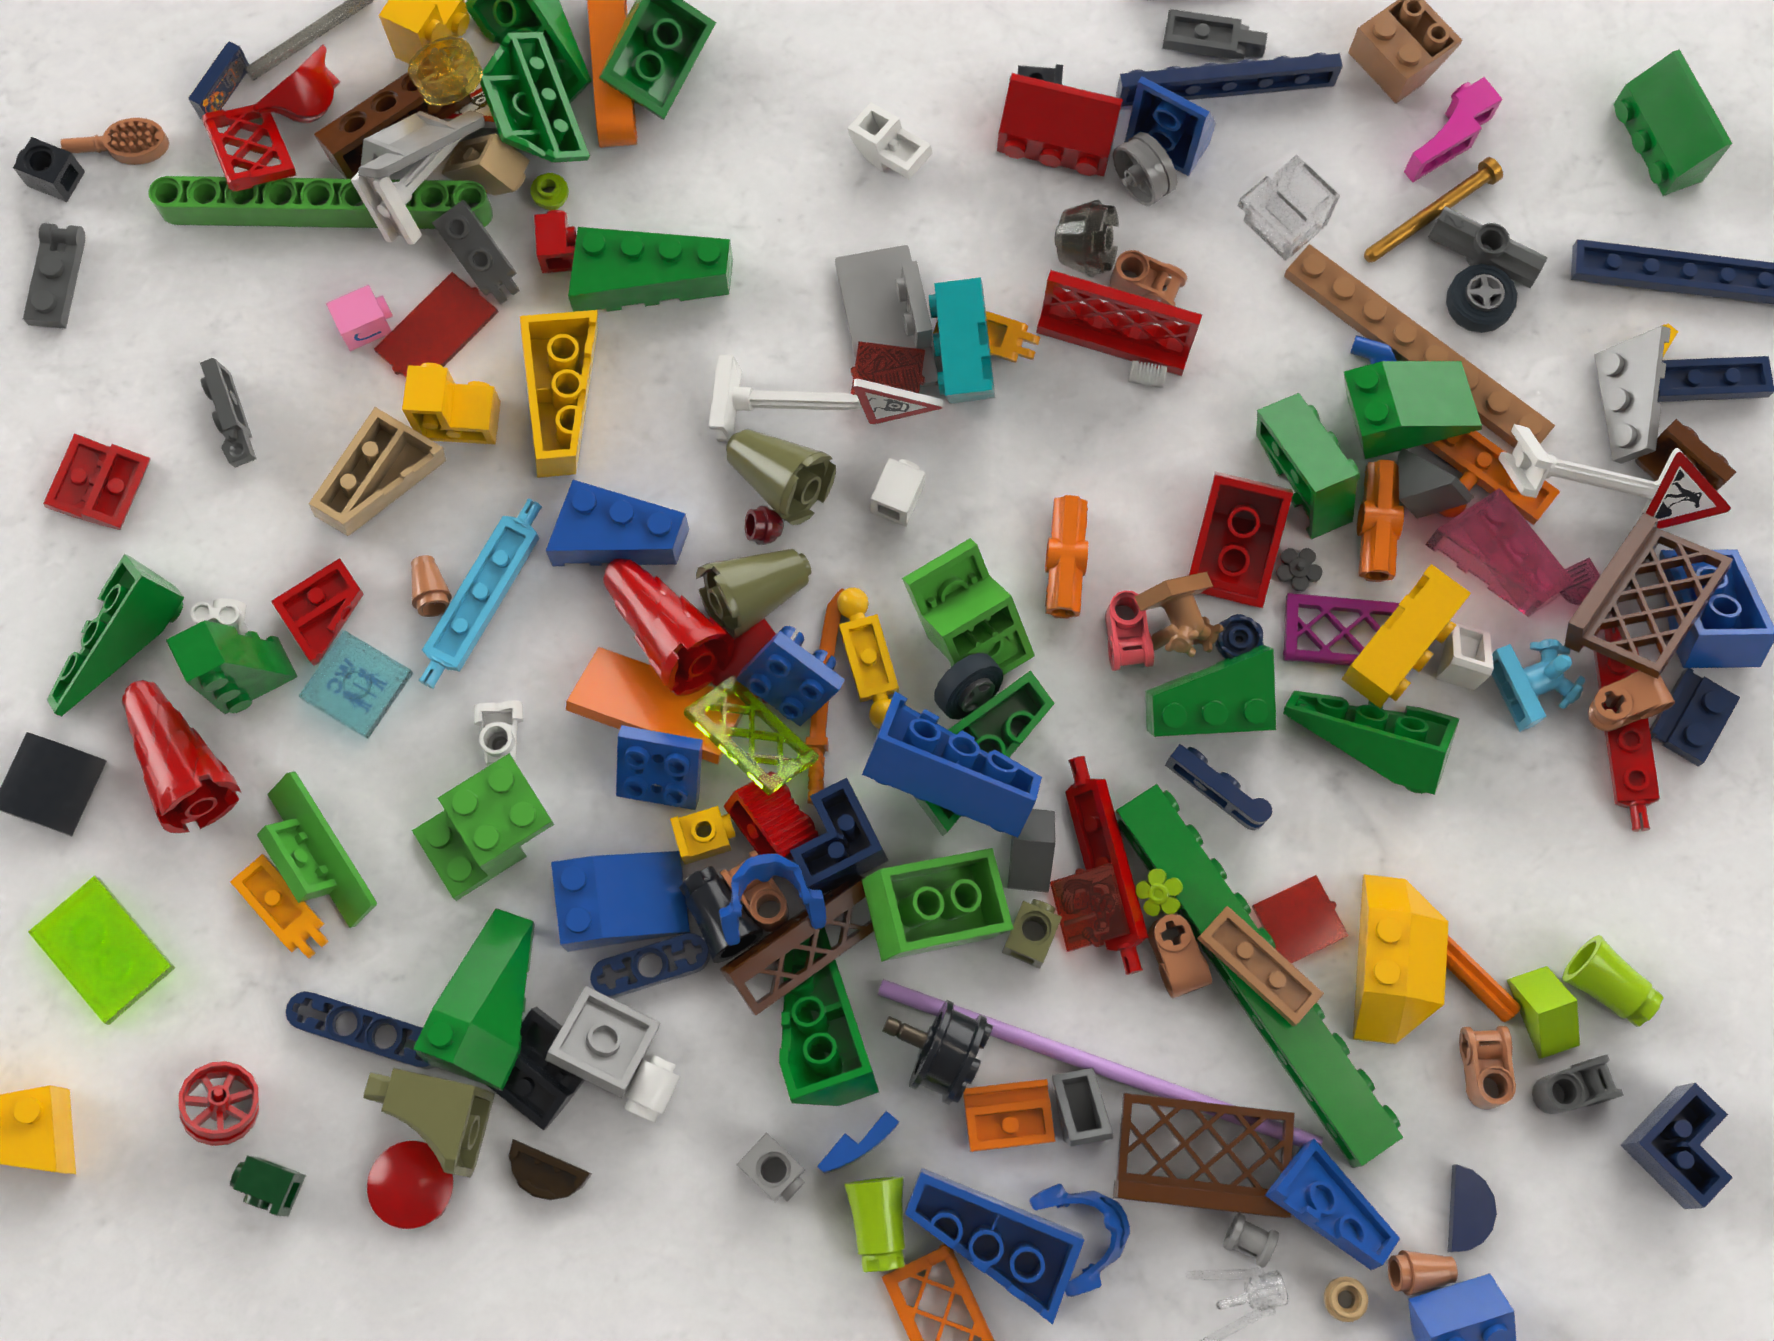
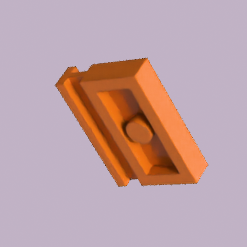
[963,1079,1056,1152]

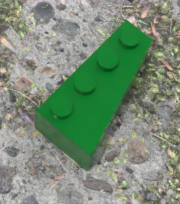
[568,227,733,312]

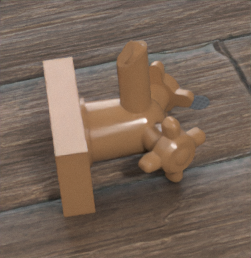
[1135,572,1224,657]

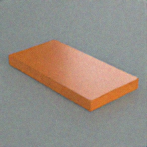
[566,647,748,765]

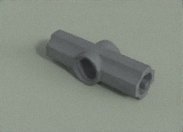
[1428,206,1548,288]

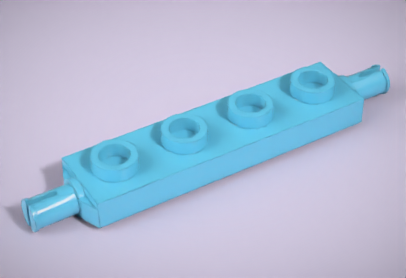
[419,499,542,689]

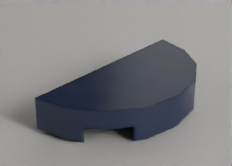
[1448,1164,1497,1252]

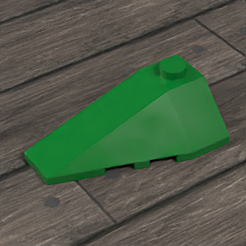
[465,0,592,103]
[47,554,184,717]
[1283,691,1460,795]

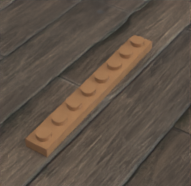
[1284,244,1555,448]

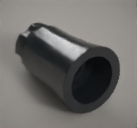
[679,866,764,963]

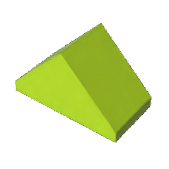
[1507,966,1580,1059]

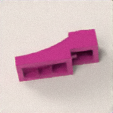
[1404,77,1502,183]

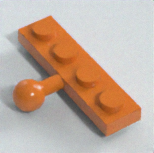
[1423,431,1560,525]

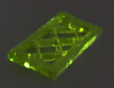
[683,675,819,796]

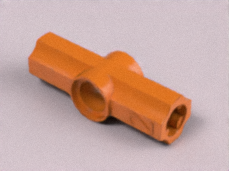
[1357,459,1404,582]
[1045,495,1088,619]

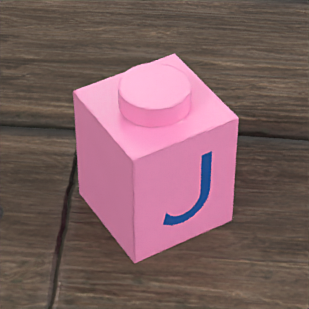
[326,285,393,351]

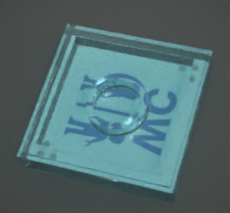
[299,630,413,739]

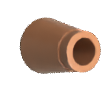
[411,555,452,617]
[1388,1250,1458,1295]

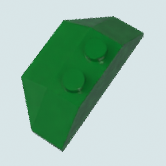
[479,32,590,163]

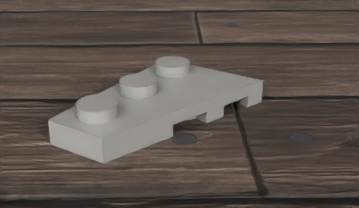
[1594,326,1671,464]

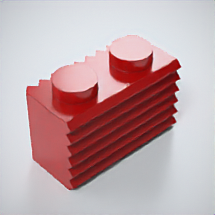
[723,772,819,861]

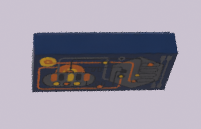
[189,41,251,120]

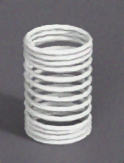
[1129,360,1167,388]

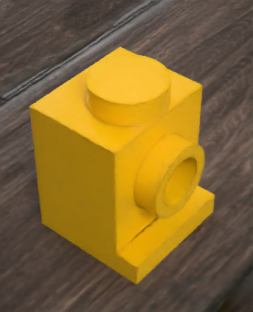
[670,806,736,865]

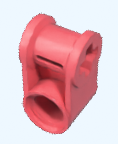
[1105,590,1154,671]

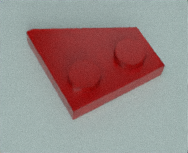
[271,558,364,666]

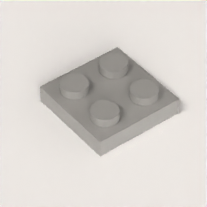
[545,986,660,1098]

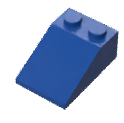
[1125,76,1216,176]
[1659,549,1774,668]
[551,851,691,952]

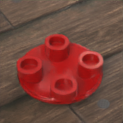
[367,1141,453,1229]

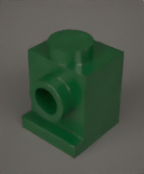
[230,1155,306,1216]

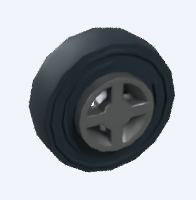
[1446,264,1517,333]
[934,653,1003,720]

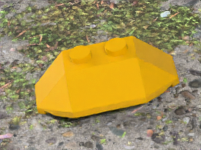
[1353,874,1449,1044]

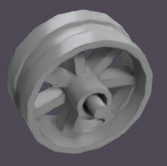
[1113,132,1177,206]

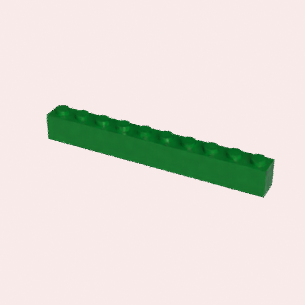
[1115,784,1404,1168]

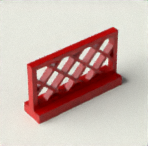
[1036,270,1202,376]

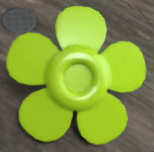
[1136,869,1183,917]

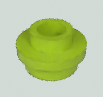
[530,173,569,210]

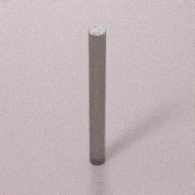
[244,0,374,81]

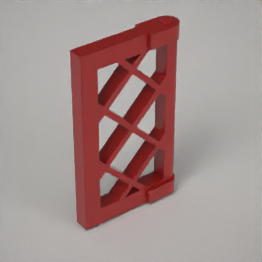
[202,104,296,191]

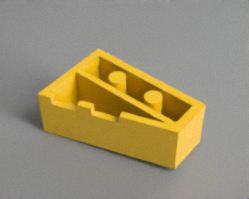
[0,1085,76,1174]

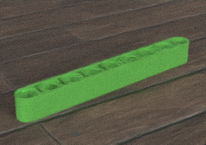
[148,176,493,229]

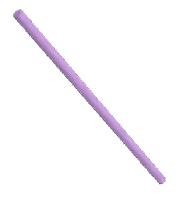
[878,979,1323,1147]

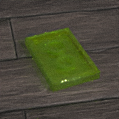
[28,875,175,1025]

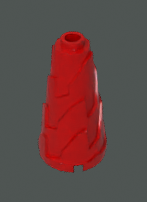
[603,558,735,696]
[121,680,241,833]

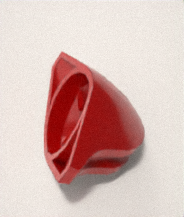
[253,44,341,123]

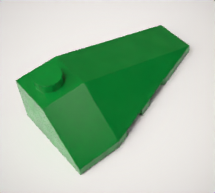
[413,908,535,1091]
[779,927,879,1106]

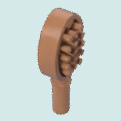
[61,118,169,165]

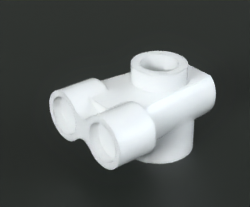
[190,598,247,635]
[474,700,523,766]

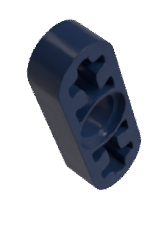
[590,933,710,998]

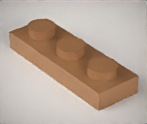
[1197,906,1324,1026]

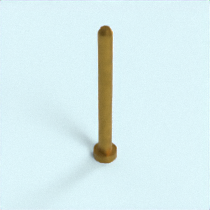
[1364,157,1503,262]

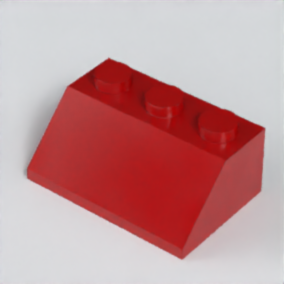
[997,73,1123,177]

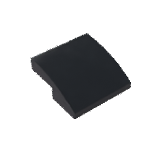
[0,732,107,837]
[486,1007,585,1130]

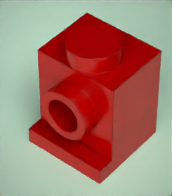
[534,210,577,273]

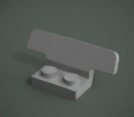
[358,110,485,178]

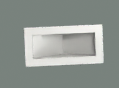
[1436,621,1494,691]

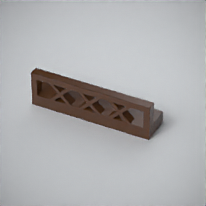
[720,875,874,1016]

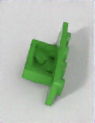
[257,771,377,928]

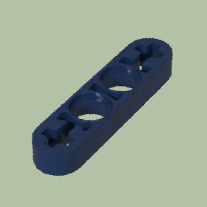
[286,991,436,1069]

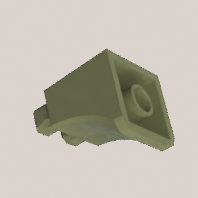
[363,1068,495,1178]

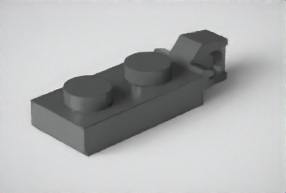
[1162,9,1268,59]
[200,358,256,468]

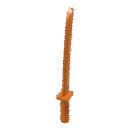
[805,589,844,805]

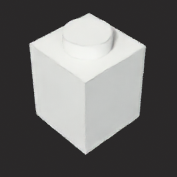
[870,458,925,526]

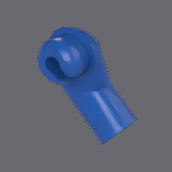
[1350,335,1397,364]

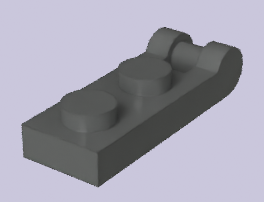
[23,223,85,329]

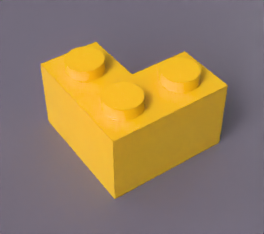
[379,0,470,67]
[402,363,501,445]

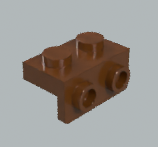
[1635,419,1736,491]

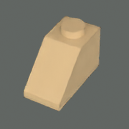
[442,133,530,196]

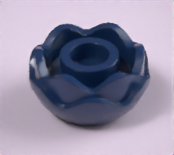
[1215,614,1264,659]

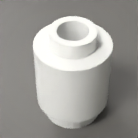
[624,1055,680,1122]

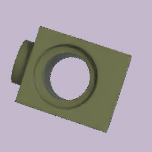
[1002,899,1062,968]

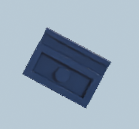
[1650,668,1740,766]

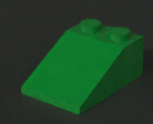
[599,0,717,120]
[1343,361,1482,460]

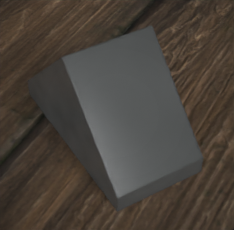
[1398,448,1474,519]
[1007,809,1055,893]
[1052,1068,1113,1147]

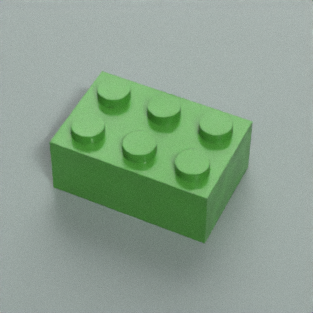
[862,848,1014,961]

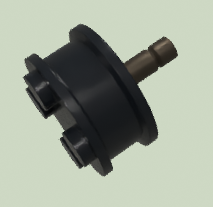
[882,1000,993,1105]

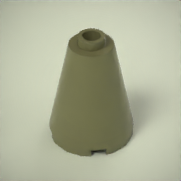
[726,429,836,525]
[696,549,811,639]

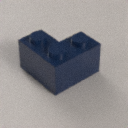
[790,777,889,894]
[1621,1082,1733,1209]

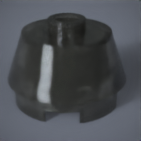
[1055,200,1119,277]

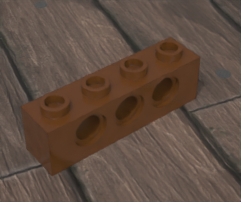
[314,53,472,179]

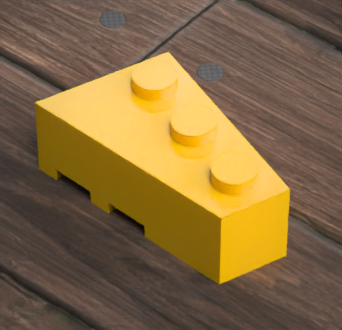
[1341,564,1471,708]

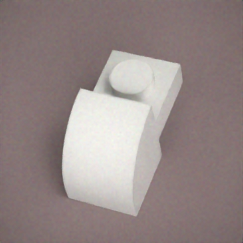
[848,102,933,180]

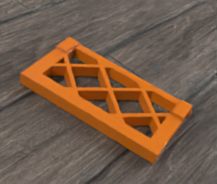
[882,1244,995,1341]

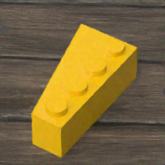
[520,310,598,478]

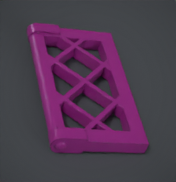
[1283,593,1399,666]

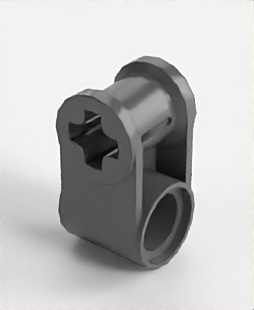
[1532,1054,1624,1114]

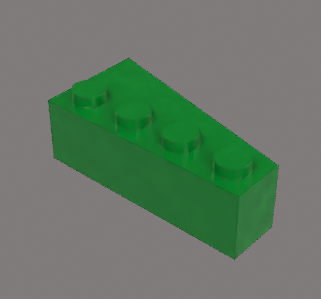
[914,670,1055,836]

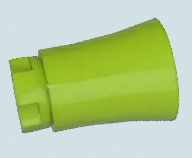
[1562,935,1664,1027]
[844,1176,905,1272]

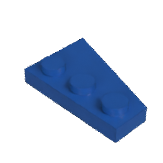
[1265,1139,1400,1270]

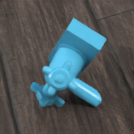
[1491,639,1585,732]

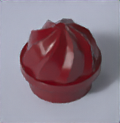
[744,506,784,545]

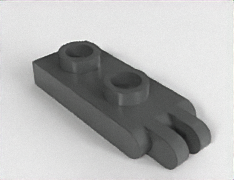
[432,200,520,304]

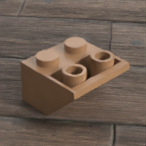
[1348,0,1463,103]

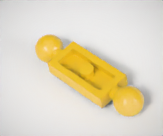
[837,587,899,729]

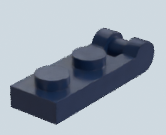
[1165,744,1272,830]

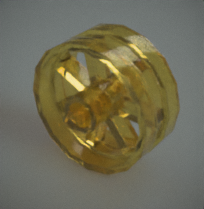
[408,36,483,106]

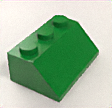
[1613,49,1732,196]

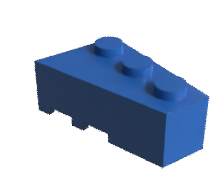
[546,480,689,566]

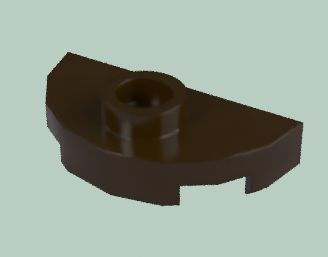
[509,1139,592,1200]

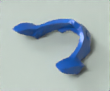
[719,854,826,946]
[1029,1183,1130,1297]

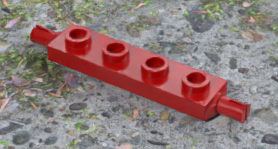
[1593,627,1660,832]
[1065,756,1149,975]

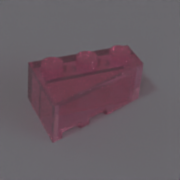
[1425,488,1574,617]

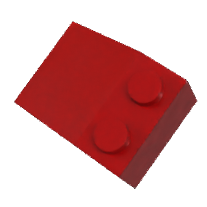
[1189,471,1293,608]

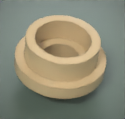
[1324,1277,1368,1322]

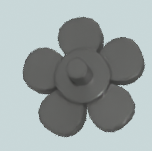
[1276,548,1322,591]

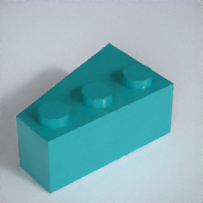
[929,277,995,404]

